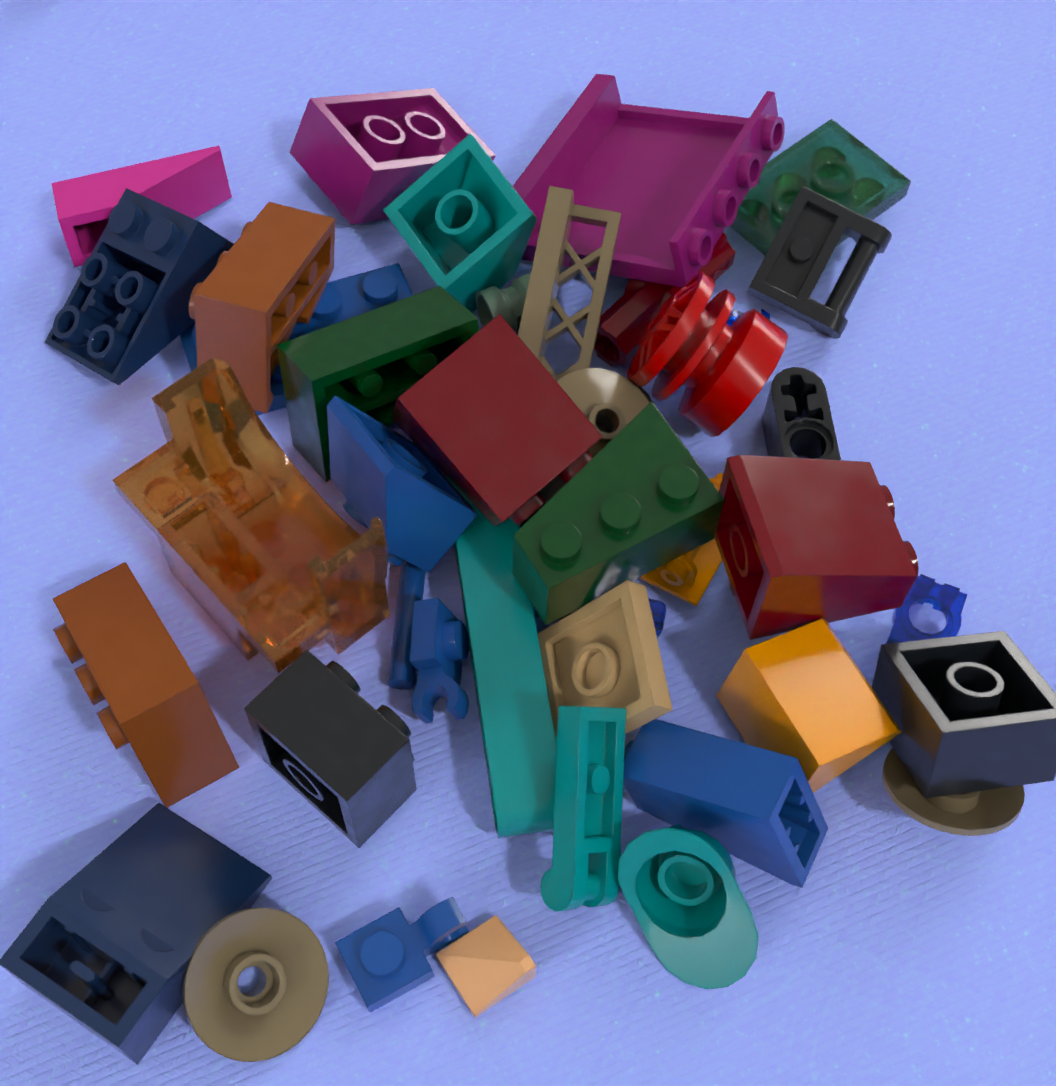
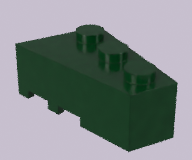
[513,401,724,625]

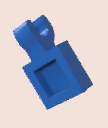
[410,598,469,724]
[335,897,469,1013]

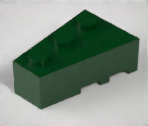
[277,286,479,483]

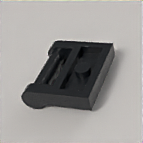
[747,186,892,339]

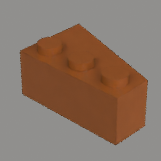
[189,202,335,413]
[52,562,240,808]

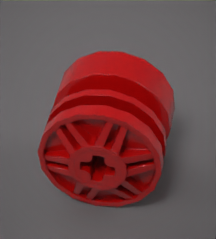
[627,271,788,437]

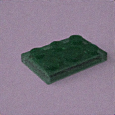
[730,118,911,256]

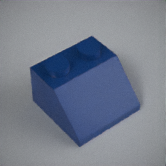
[327,396,478,573]

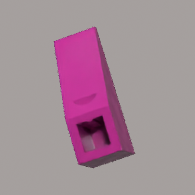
[51,145,232,268]

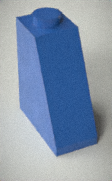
[623,719,828,888]

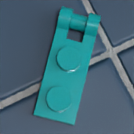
[540,706,626,912]

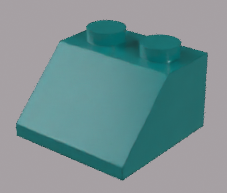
[383,133,538,312]

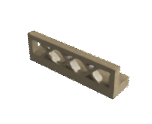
[518,186,621,381]

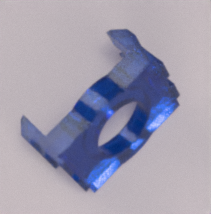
[886,574,968,644]

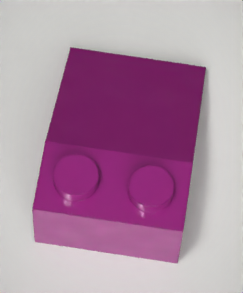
[289,88,496,225]

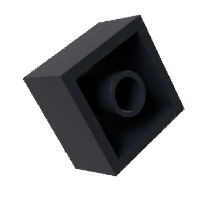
[872,631,1056,798]
[244,650,417,848]

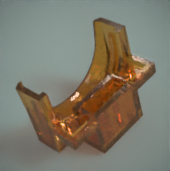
[113,357,390,674]

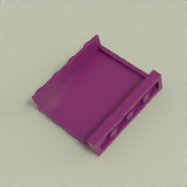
[513,74,785,287]

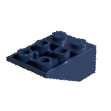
[44,188,234,386]
[0,803,272,1065]

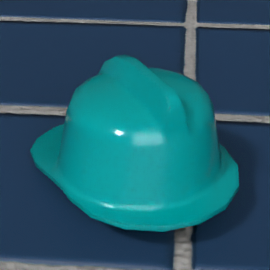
[618,824,759,990]

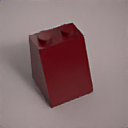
[391,314,603,527]
[714,455,919,640]

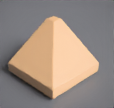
[435,915,536,1018]

